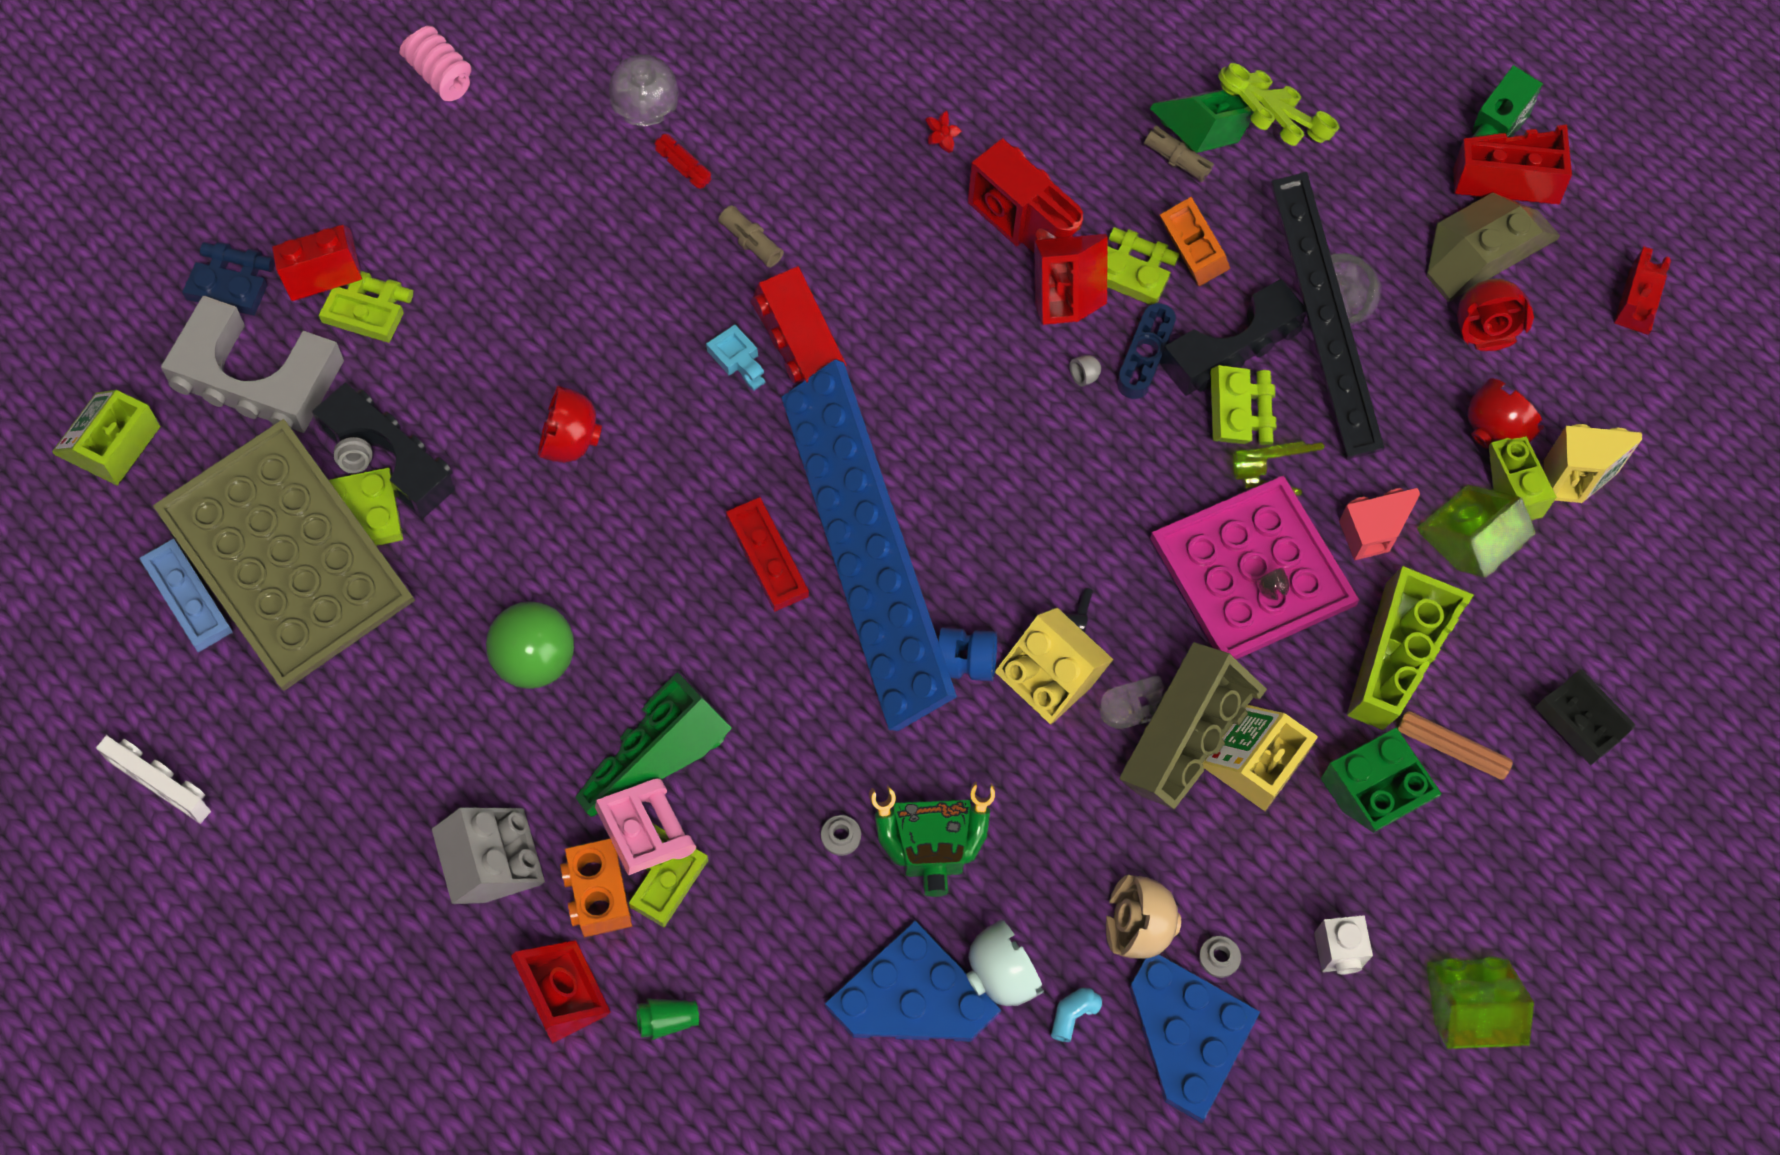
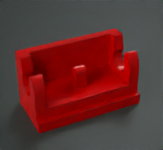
[1614,246,1671,335]

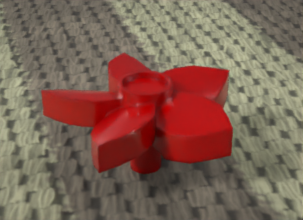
[925,110,962,153]

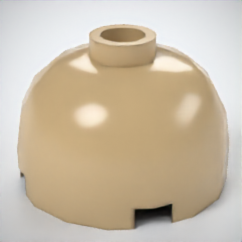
[1106,875,1181,958]

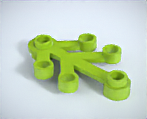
[1218,63,1339,146]

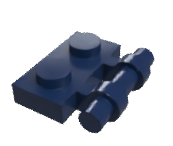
[182,242,275,316]

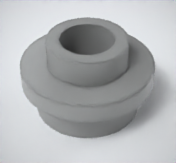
[334,437,373,473]
[821,815,861,856]
[1199,936,1241,978]

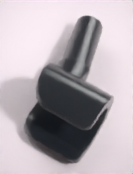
[1066,588,1093,633]

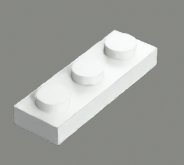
[96,735,211,824]

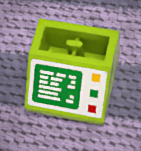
[52,390,161,486]

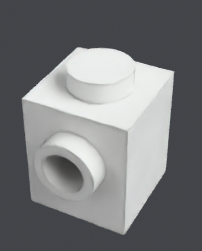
[1314,915,1373,974]

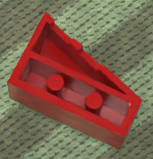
[750,266,846,385]

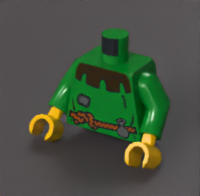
[869,782,995,897]

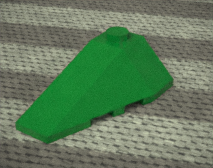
[575,672,732,817]

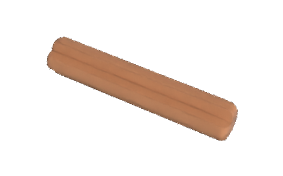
[1398,711,1513,780]

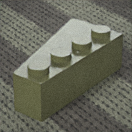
[1119,642,1267,809]

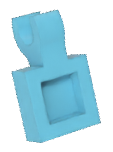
[706,324,765,391]

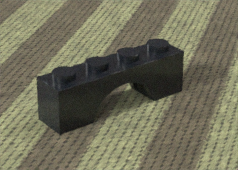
[1160,279,1306,396]
[312,382,455,520]

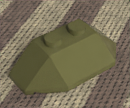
[1426,192,1560,302]

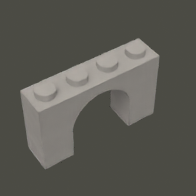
[161,295,344,433]

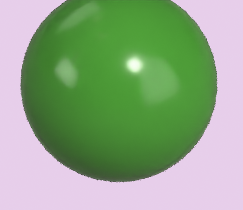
[486,601,574,689]

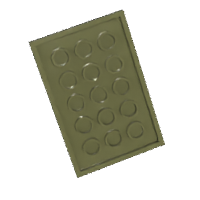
[152,419,415,691]

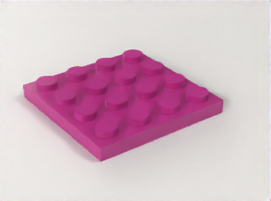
[1150,475,1359,660]

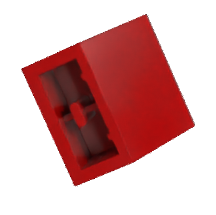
[1034,234,1108,325]

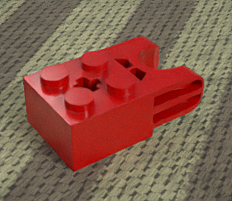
[968,138,1083,254]

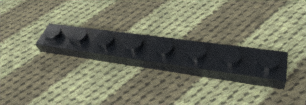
[1271,172,1384,460]

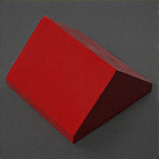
[511,940,611,1044]

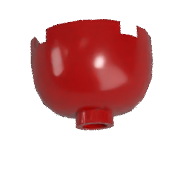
[1457,279,1534,351]
[1468,378,1544,449]
[538,386,602,463]

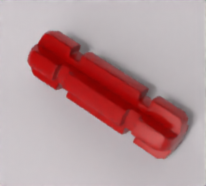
[654,134,711,189]

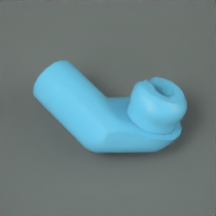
[1051,988,1102,1042]

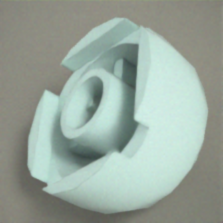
[966,919,1044,1006]

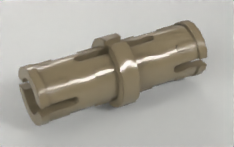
[1144,125,1214,183]
[718,205,784,268]

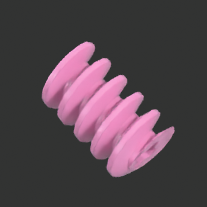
[399,26,471,102]

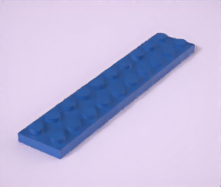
[781,360,957,731]

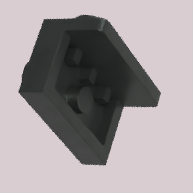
[1535,670,1635,765]

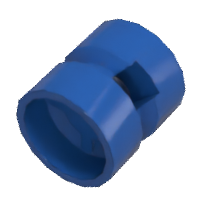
[939,627,997,682]

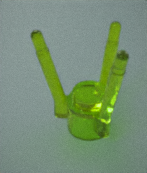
[1233,441,1325,496]

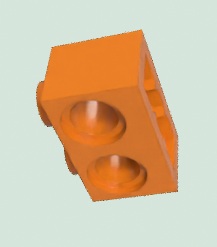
[1160,197,1230,287]
[560,839,633,938]

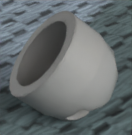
[1070,355,1101,387]

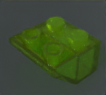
[1427,957,1534,1049]

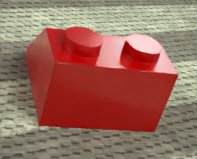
[272,225,362,301]

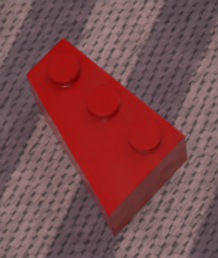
[1453,124,1572,205]

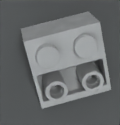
[432,808,545,904]

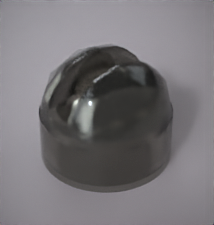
[1255,568,1290,600]

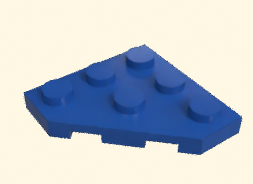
[825,921,1001,1042]
[1129,955,1260,1123]

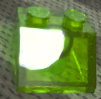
[1417,485,1536,578]

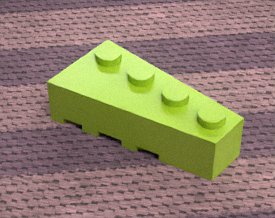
[1347,566,1474,730]

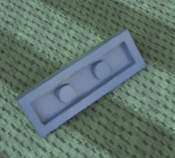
[139,539,233,652]

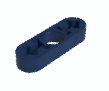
[1117,303,1176,399]

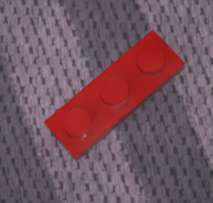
[726,497,809,612]

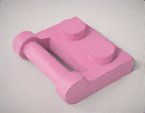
[595,779,696,875]

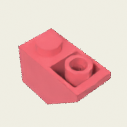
[1339,488,1420,561]

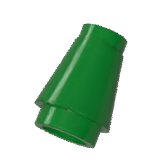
[636,998,699,1041]

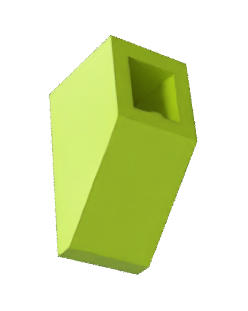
[1489,436,1557,527]

